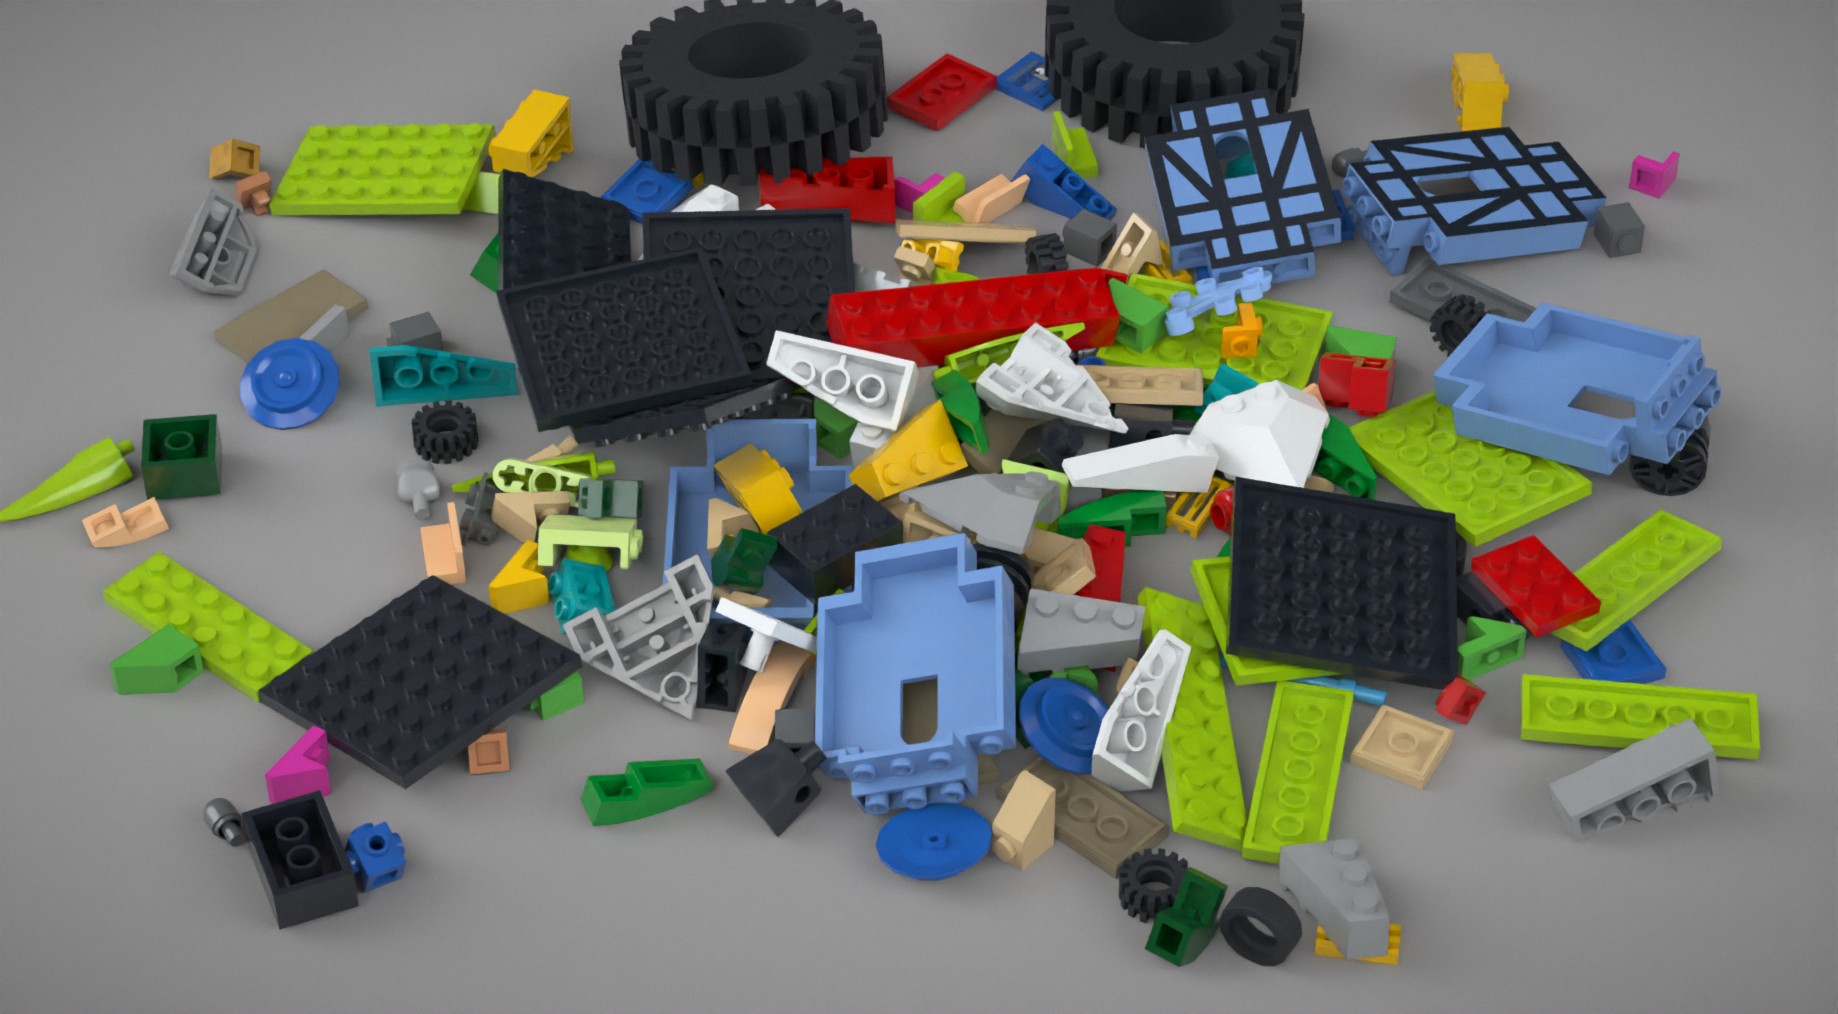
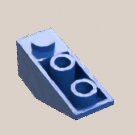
[1010,144,1118,219]

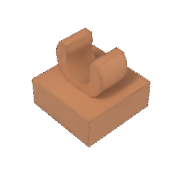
[234,171,272,217]
[468,729,510,775]

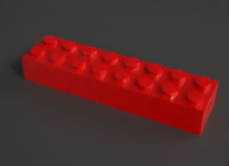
[826,267,1120,367]

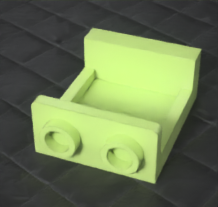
[538,514,643,569]

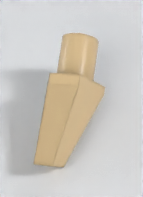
[525,435,579,462]
[713,586,772,608]

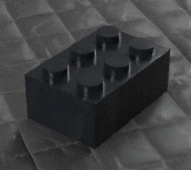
[767,484,903,605]
[242,790,359,930]

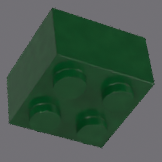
[141,414,222,500]

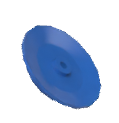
[240,338,340,430]
[1018,678,1109,775]
[876,803,992,881]

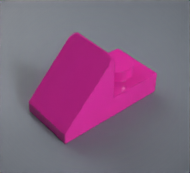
[265,725,331,803]

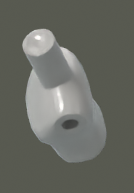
[396,459,439,520]

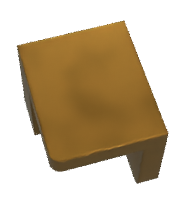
[209,139,260,180]

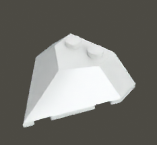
[976,322,1128,434]
[1190,380,1330,488]

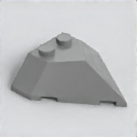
[899,471,1061,555]
[563,554,715,721]

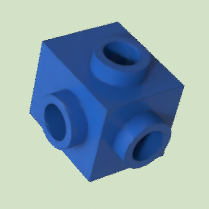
[345,821,406,893]

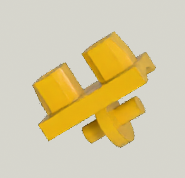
[902,239,964,272]

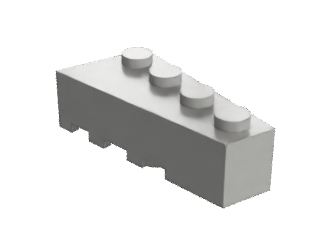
[1549,718,1721,842]

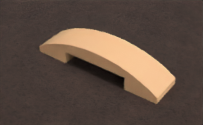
[728,640,817,754]

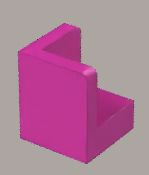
[1629,151,1680,199]
[894,173,946,214]

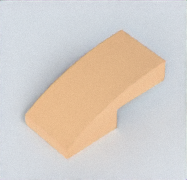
[82,497,170,548]

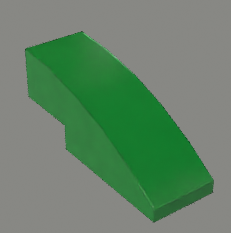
[931,369,989,454]
[1057,490,1166,547]
[580,758,714,826]

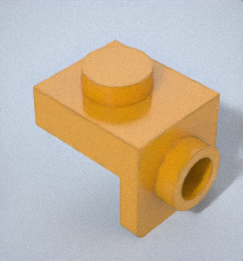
[1221,303,1262,358]

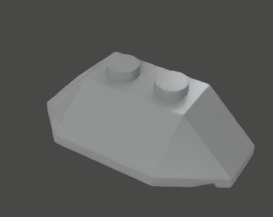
[169,187,257,296]

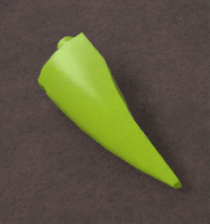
[932,322,1085,384]
[0,437,135,523]
[452,451,616,493]

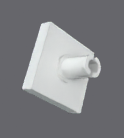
[716,597,817,673]

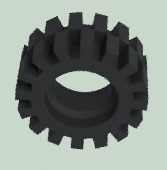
[1025,233,1069,275]
[1429,294,1493,357]
[411,400,479,464]
[1119,848,1191,925]

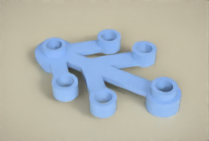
[1164,267,1272,336]

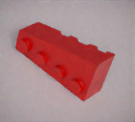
[759,156,896,224]
[1074,524,1126,672]

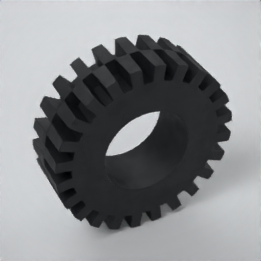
[619,0,888,186]
[1044,0,1305,148]

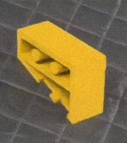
[1451,53,1509,131]
[489,89,574,177]
[848,399,968,502]
[713,443,803,535]

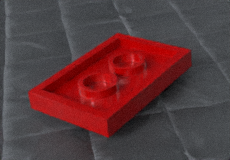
[887,53,997,131]
[1470,535,1601,638]

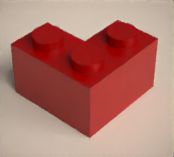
[1318,352,1396,417]

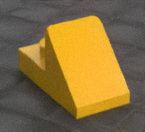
[489,540,549,614]

